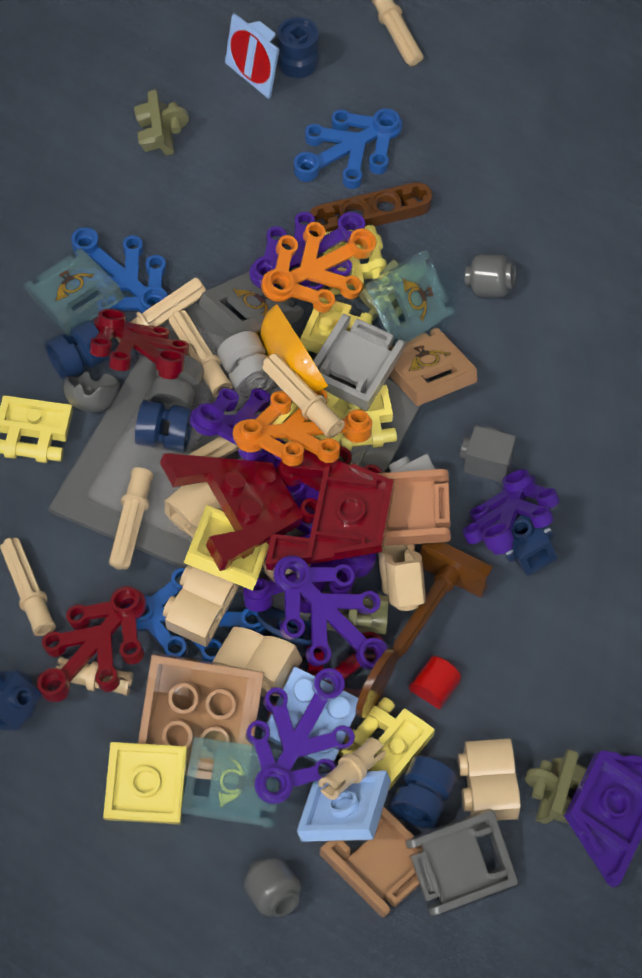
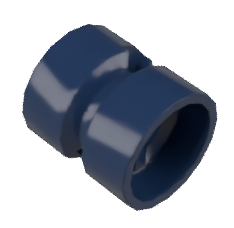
[277,17,319,78]
[44,320,109,381]
[135,399,193,453]
[390,756,457,829]

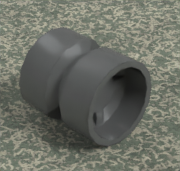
[147,354,204,409]

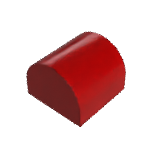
[409,656,461,710]

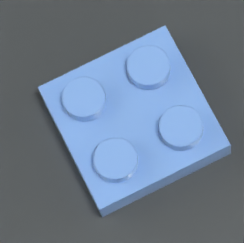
[261,667,358,769]
[297,771,391,842]

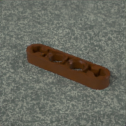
[308,182,432,237]

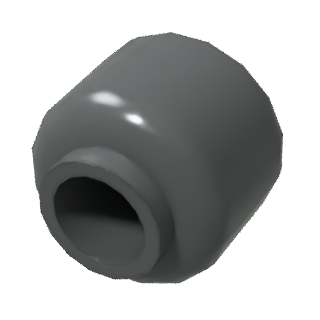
[465,254,516,298]
[244,858,302,917]

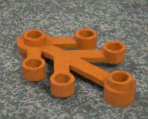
[261,222,376,313]
[233,389,372,466]

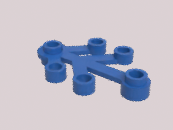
[293,108,402,189]
[71,227,168,314]
[125,568,267,662]

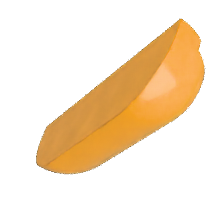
[260,304,328,392]

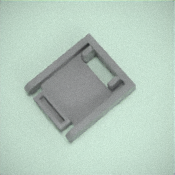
[313,314,406,411]

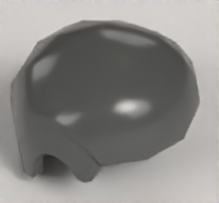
[62,371,120,413]

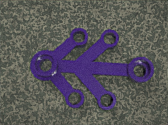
[249,212,365,291]
[189,388,286,461]
[462,469,560,555]
[243,533,376,613]
[273,556,388,670]
[245,668,355,804]

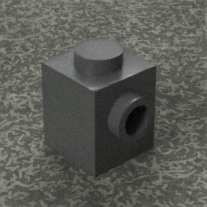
[460,425,516,483]

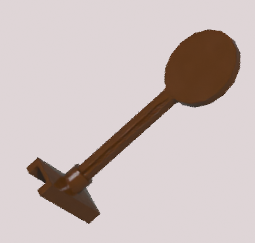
[355,542,493,718]

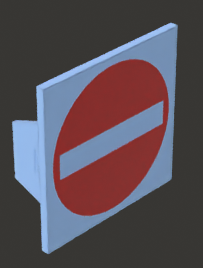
[225,13,279,99]

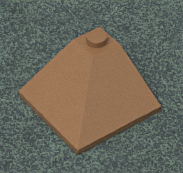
[138,653,264,784]

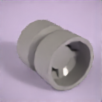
[217,331,275,398]

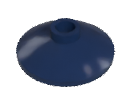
[257,608,328,647]

